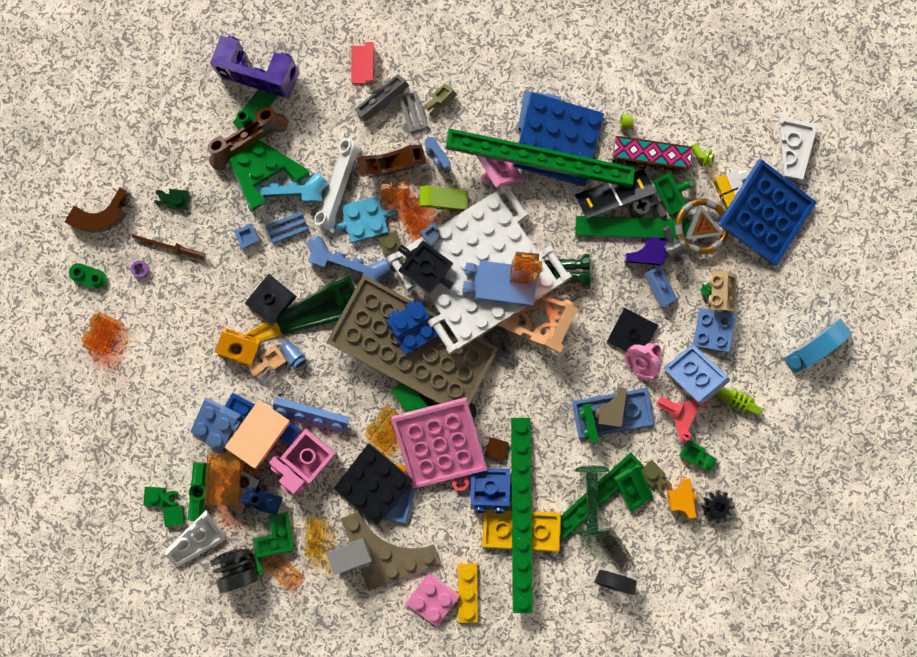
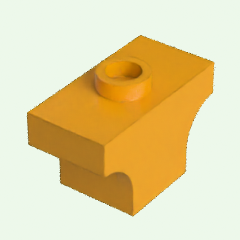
[666,478,697,518]

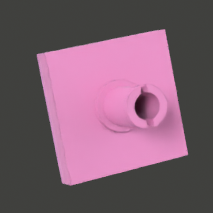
[477,156,523,187]

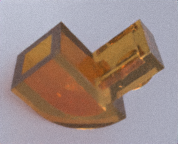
[402,197,431,239]

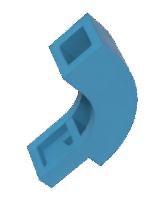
[784,318,852,374]

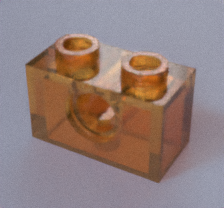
[509,252,542,284]

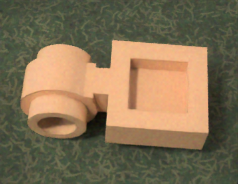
[249,345,287,379]

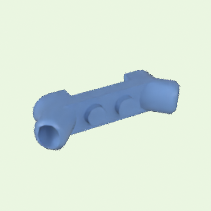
[307,236,392,284]

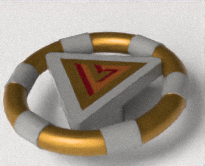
[674,199,729,254]

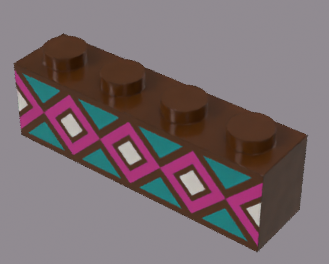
[611,136,692,174]

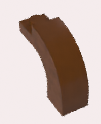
[356,145,427,178]
[64,187,131,233]

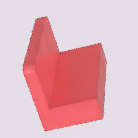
[351,42,374,84]

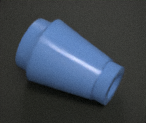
[280,340,307,369]

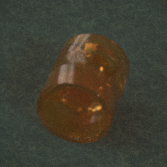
[381,181,409,206]

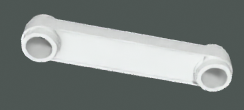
[314,138,360,230]

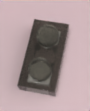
[595,526,633,570]

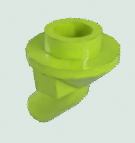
[692,143,715,168]

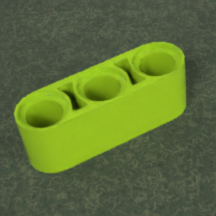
[419,186,468,211]

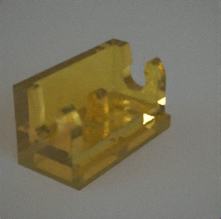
[305,517,326,559]

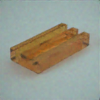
[262,553,302,589]

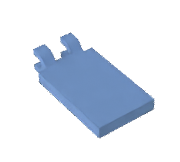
[462,260,538,307]

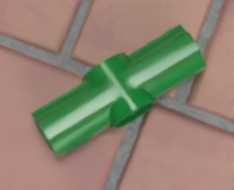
[187,462,211,521]

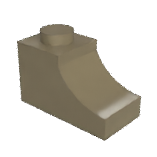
[594,387,627,427]

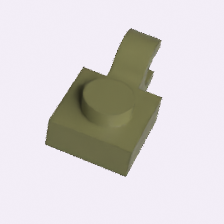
[424,83,457,118]

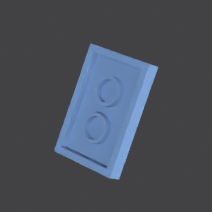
[664,344,730,406]

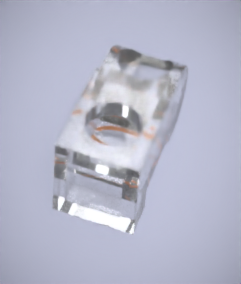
[259,366,297,400]

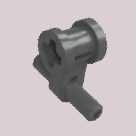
[629,193,667,219]
[662,226,689,262]

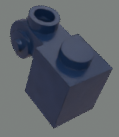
[240,487,283,516]

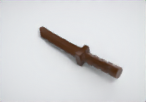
[131,234,206,261]

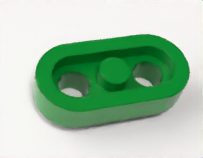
[69,263,107,289]

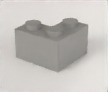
[326,538,372,577]

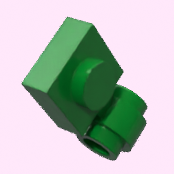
[679,440,717,472]

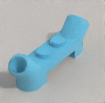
[239,173,328,205]

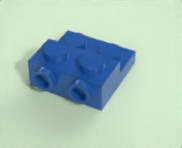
[385,300,439,355]
[470,468,510,514]

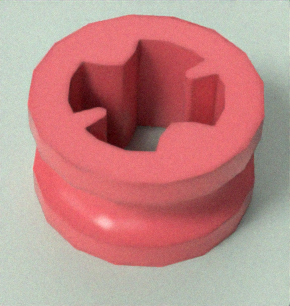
[452,476,469,491]

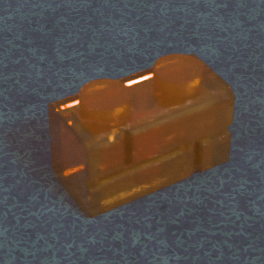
[82,311,122,356]

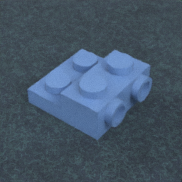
[190,398,241,452]

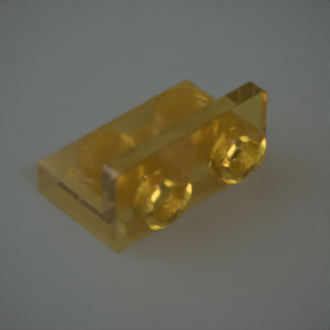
[364,405,399,452]

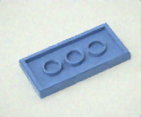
[572,388,654,439]

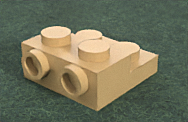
[708,271,736,313]

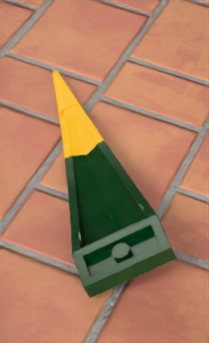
[232,276,355,350]

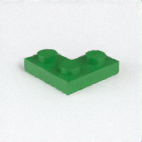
[252,512,294,558]

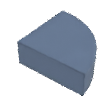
[419,222,439,247]

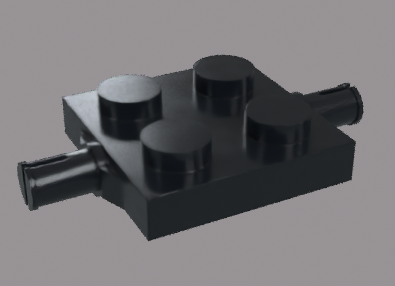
[397,240,455,295]

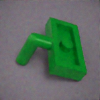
[653,172,695,215]

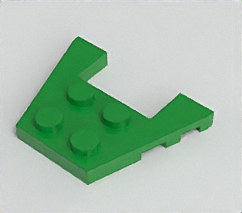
[229,140,310,212]

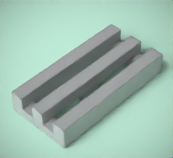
[398,91,428,133]

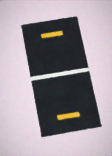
[574,169,657,219]

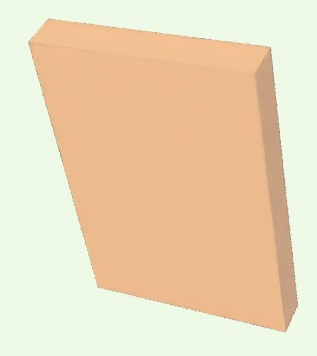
[225,400,290,470]

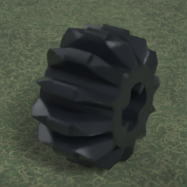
[701,490,735,523]

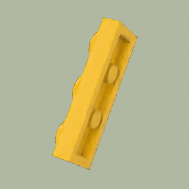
[458,563,478,623]

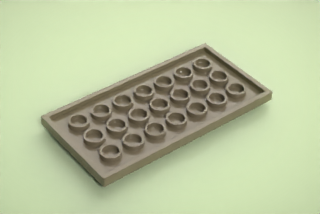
[326,274,499,405]

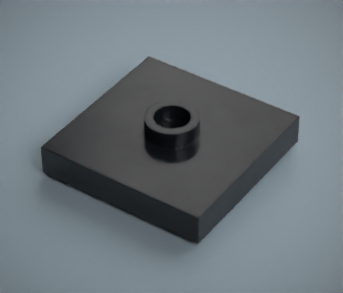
[245,274,297,326]
[606,307,658,352]

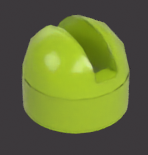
[620,114,634,130]

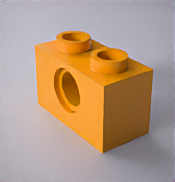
[214,327,260,366]

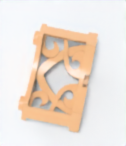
[497,295,580,353]

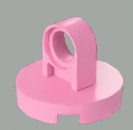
[624,343,661,380]

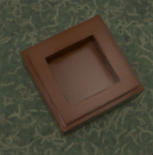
[485,437,508,461]

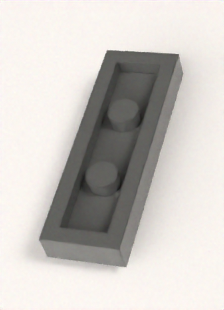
[354,74,409,122]

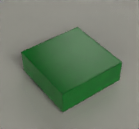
[163,505,185,527]

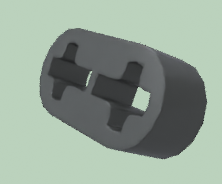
[491,327,514,363]

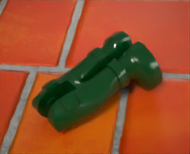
[543,254,590,289]

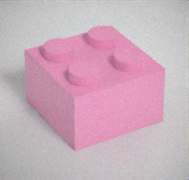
[280,428,337,484]

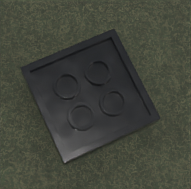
[333,443,414,525]

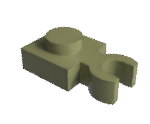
[378,231,403,267]
[641,459,672,494]

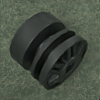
[210,548,259,593]

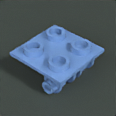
[693,308,737,352]

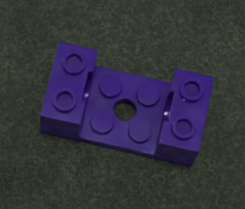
[210,35,300,99]

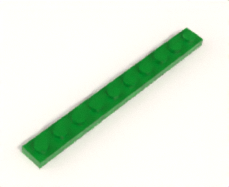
[445,128,634,188]
[511,418,532,613]

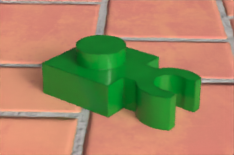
[143,486,178,507]

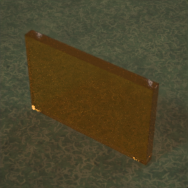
[204,454,242,505]

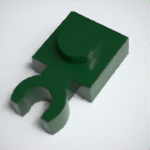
[154,189,189,210]

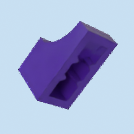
[624,237,666,266]

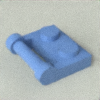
[425,137,451,174]

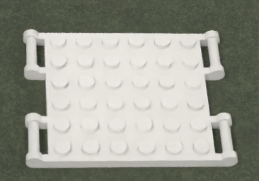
[386,185,572,355]

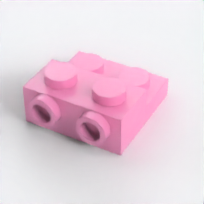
[269,455,307,496]

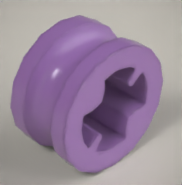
[130,260,149,278]

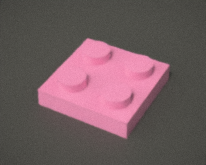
[406,572,460,627]

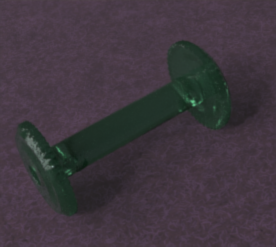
[575,465,609,537]

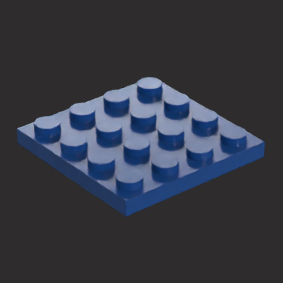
[512,92,604,187]
[718,159,816,266]

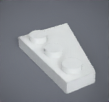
[780,116,818,181]
[165,510,226,568]

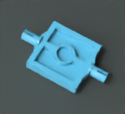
[333,196,397,243]

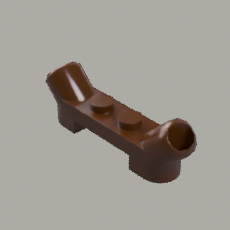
[208,107,288,170]

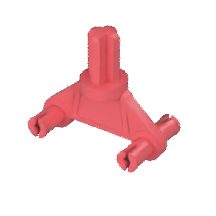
[656,397,709,442]

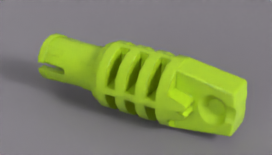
[714,387,763,415]

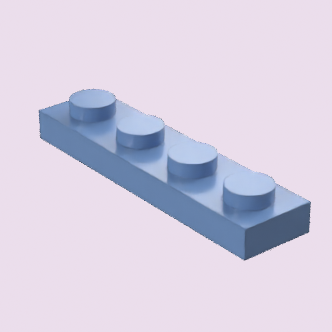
[273,397,350,433]

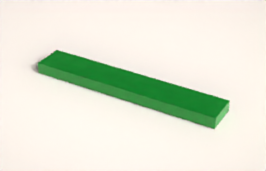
[575,216,690,239]
[560,452,644,542]

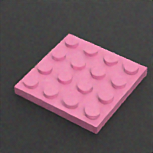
[391,397,487,489]

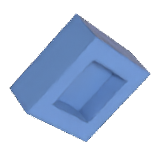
[234,223,260,249]

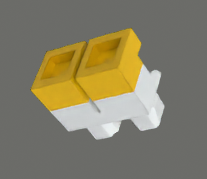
[712,170,749,211]

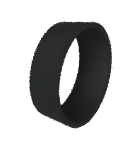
[594,570,637,595]

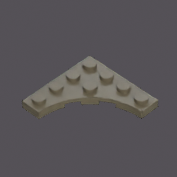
[341,511,441,591]

